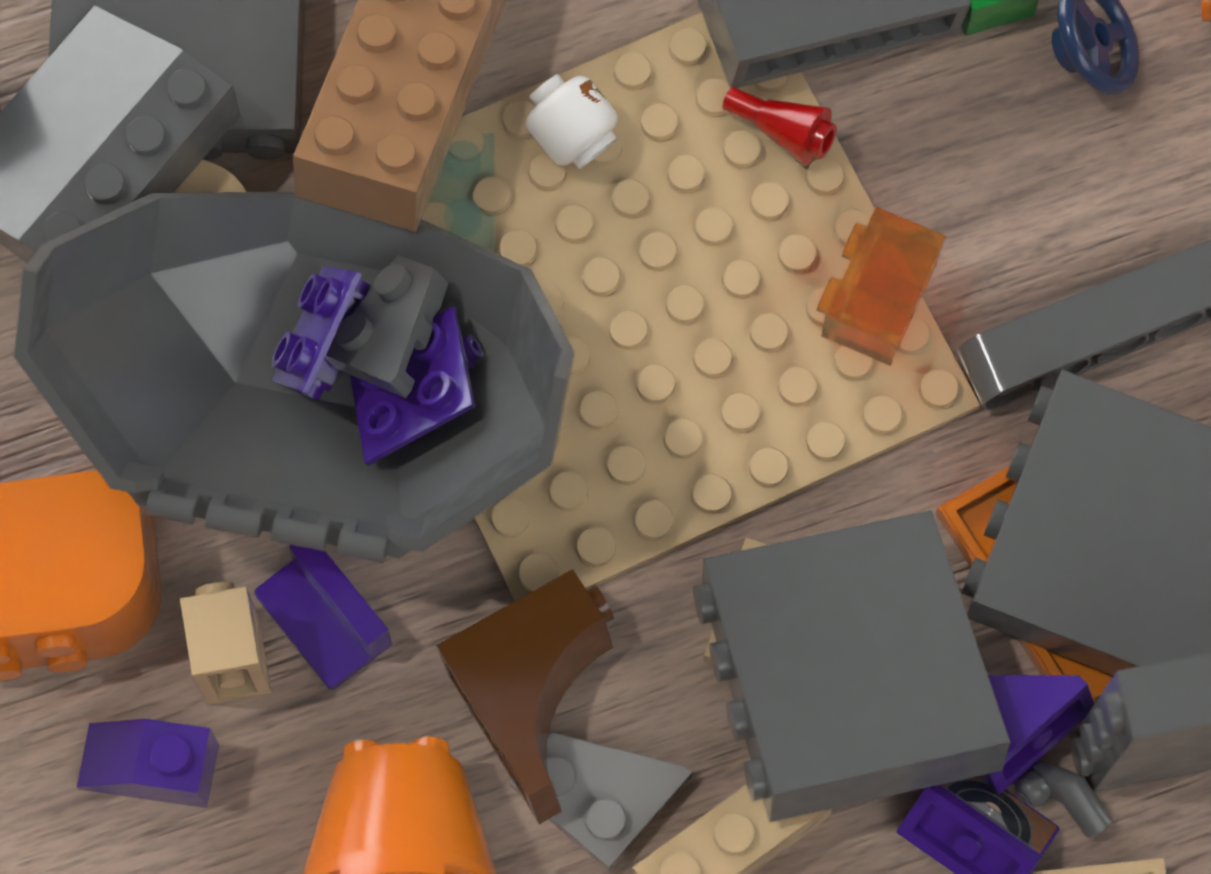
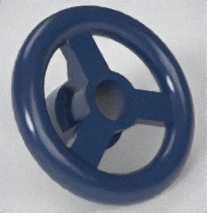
[1051,0,1139,95]

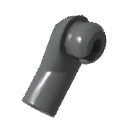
[1015,761,1113,837]

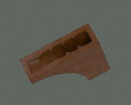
[436,569,614,825]

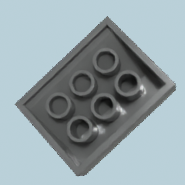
[0,5,241,264]

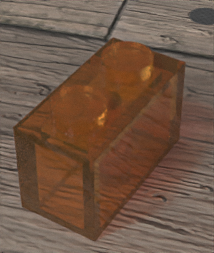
[816,206,946,366]

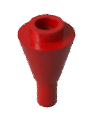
[722,87,837,166]

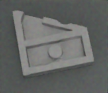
[510,733,692,872]

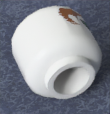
[526,74,618,169]

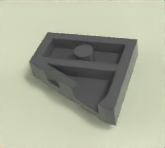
[325,255,449,398]

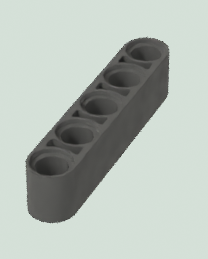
[956,240,1211,409]

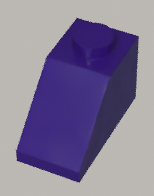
[980,675,1094,795]
[77,719,219,808]

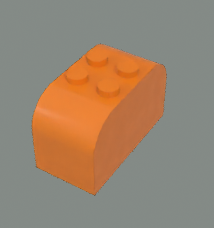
[0,470,162,681]

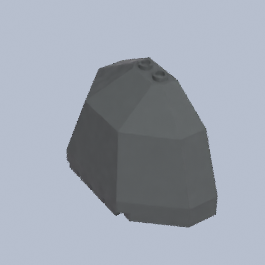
[14,192,575,563]

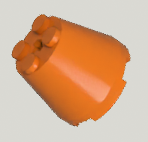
[303,737,497,874]

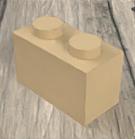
[180,582,271,705]

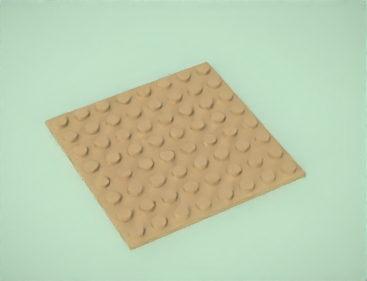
[421,12,981,601]

